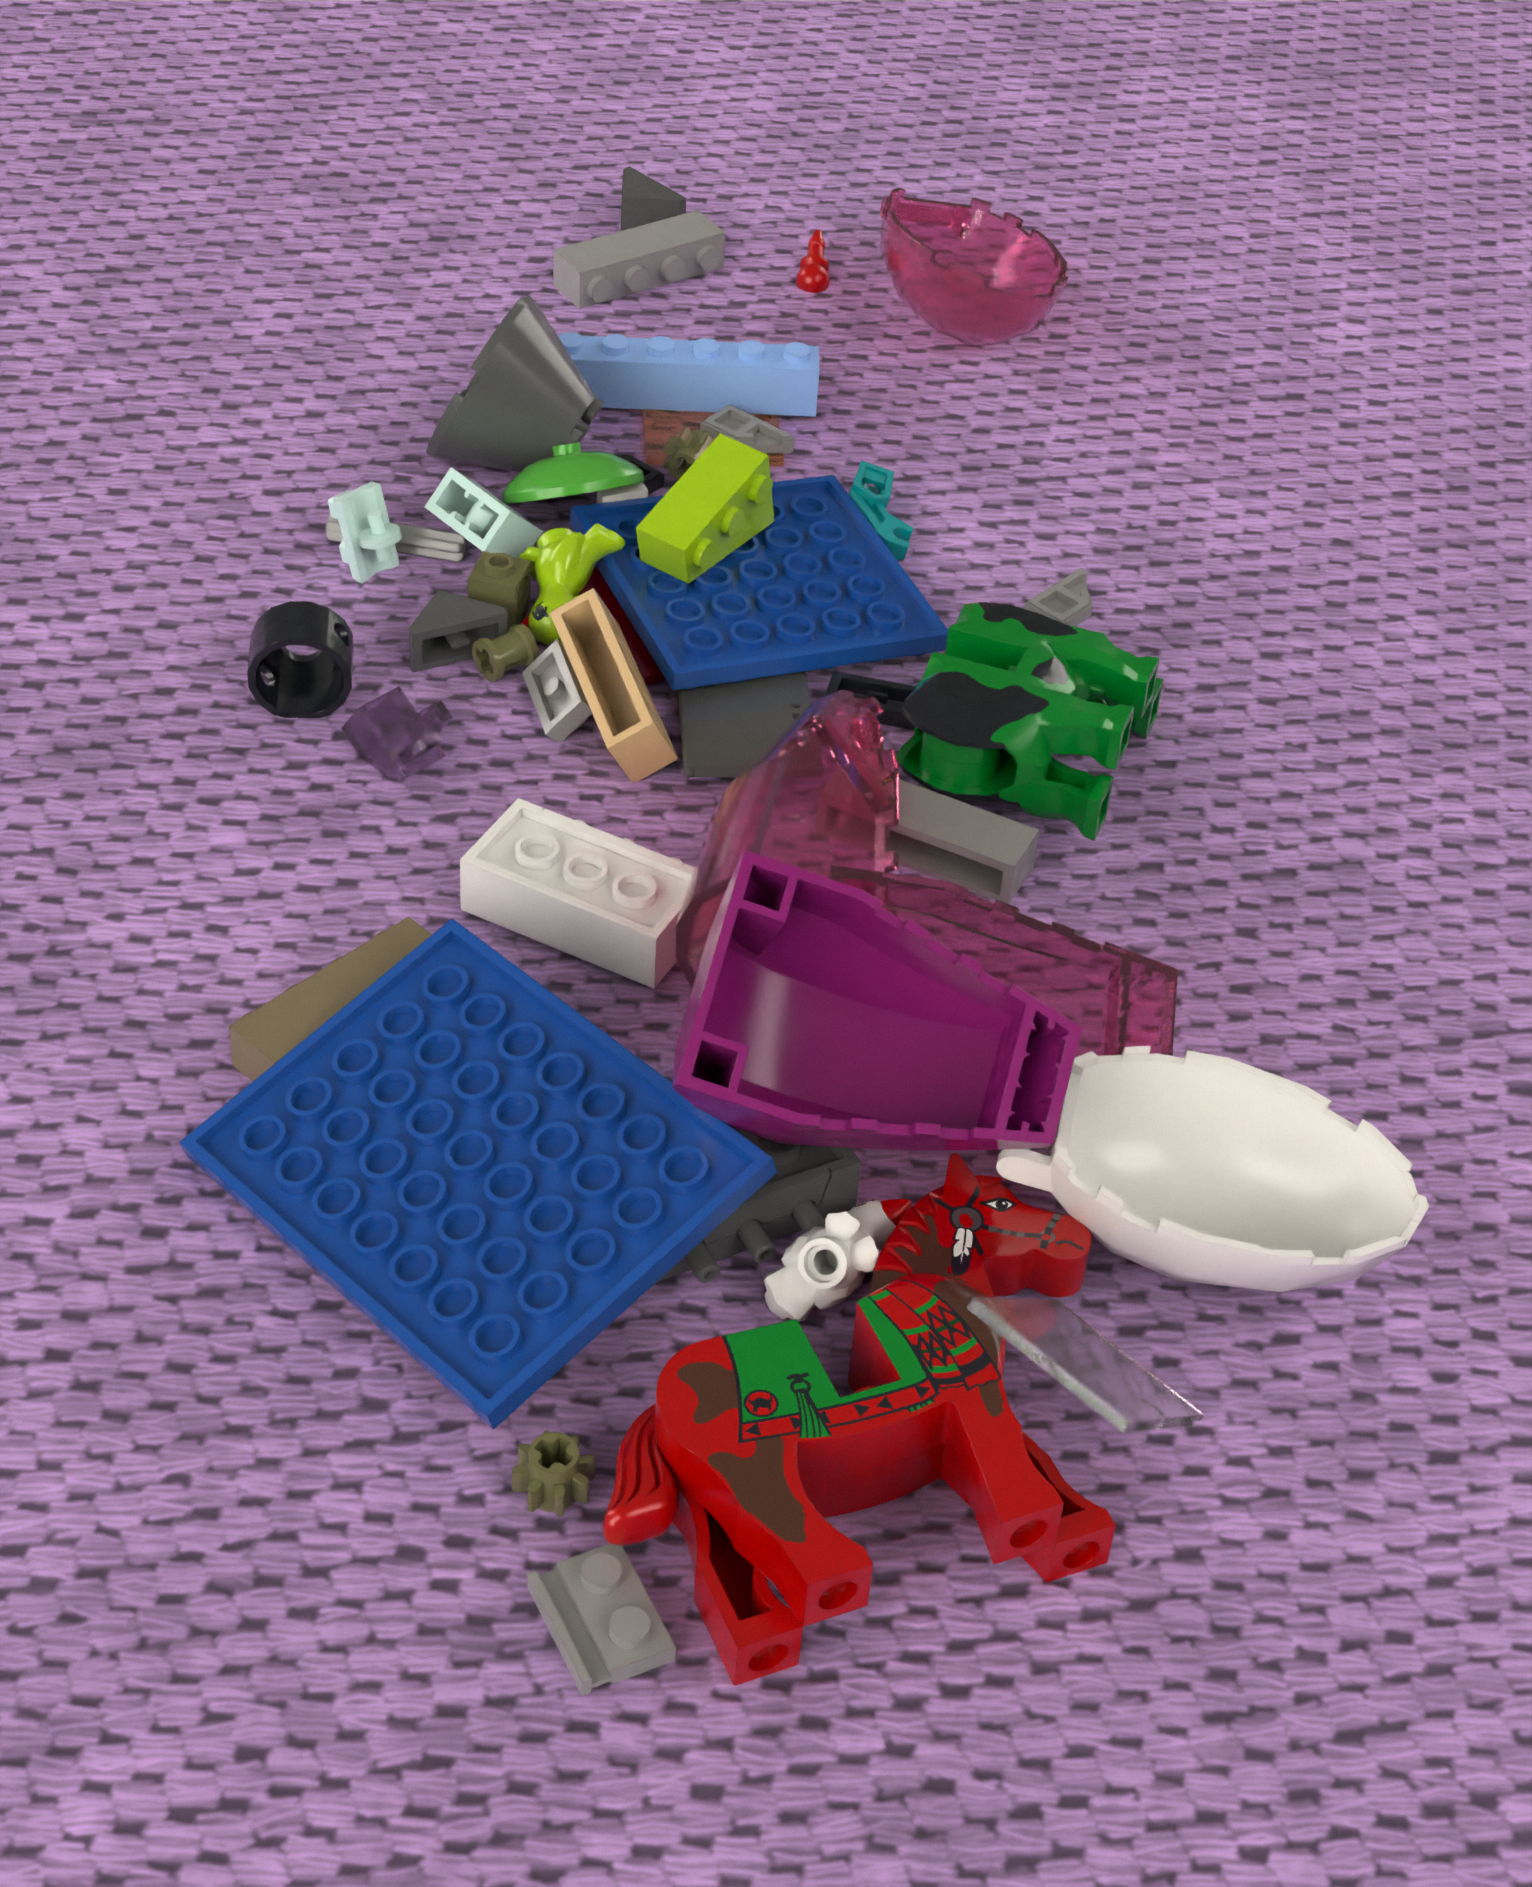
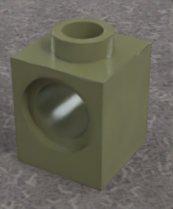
[468,551,531,630]

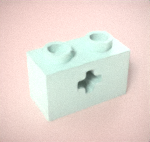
[425,467,543,558]

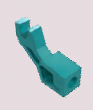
[849,460,913,560]

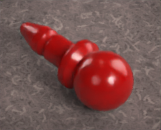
[796,229,830,293]

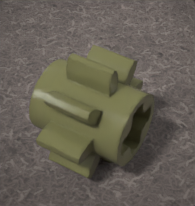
[663,426,714,481]
[512,1430,595,1517]

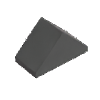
[621,166,686,231]
[409,590,508,673]

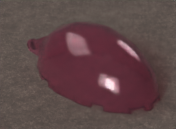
[880,188,1068,345]

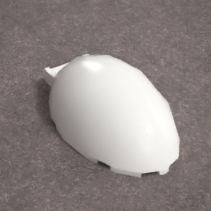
[996,1046,1429,1292]

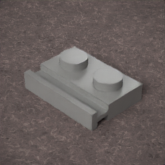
[527,1543,676,1696]

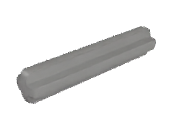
[326,514,467,562]

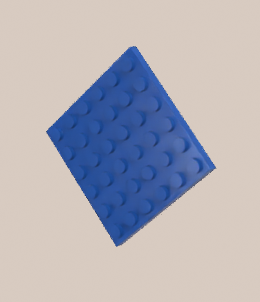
[570,475,948,690]

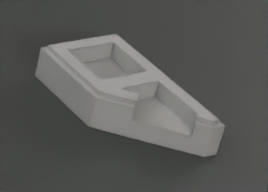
[700,404,794,453]
[1024,568,1092,627]

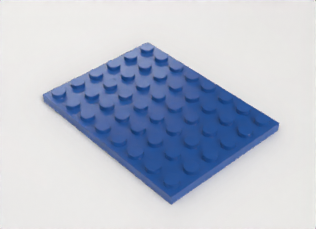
[179,918,777,1430]

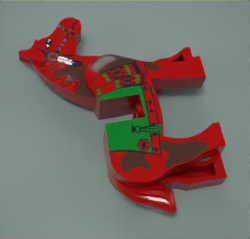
[603,1153,1116,1686]

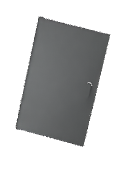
[677,671,821,778]

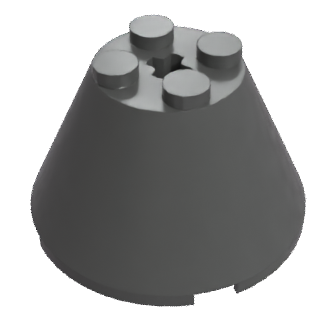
[426,295,604,472]

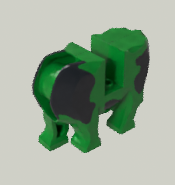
[895,602,1164,841]

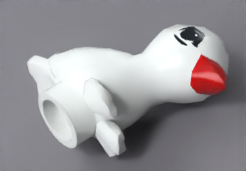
[764,1199,912,1322]

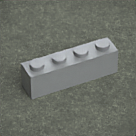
[553,210,725,309]
[814,760,1040,905]

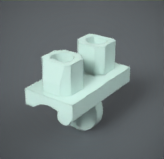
[328,482,402,583]

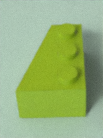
[636,433,775,584]

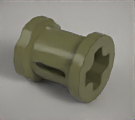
[472,624,539,683]

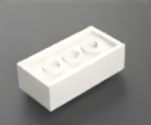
[460,798,711,989]

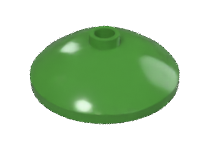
[502,442,644,503]

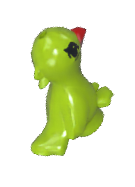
[519,523,625,646]

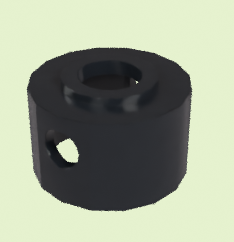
[247,601,354,718]

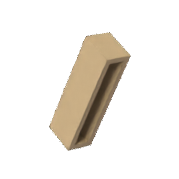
[550,588,679,782]

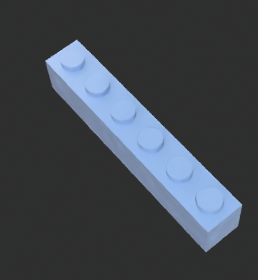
[557,332,819,417]

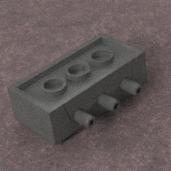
[657,1124,861,1283]

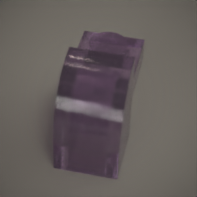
[341,686,453,782]

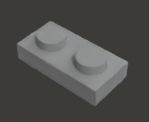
[522,639,592,742]

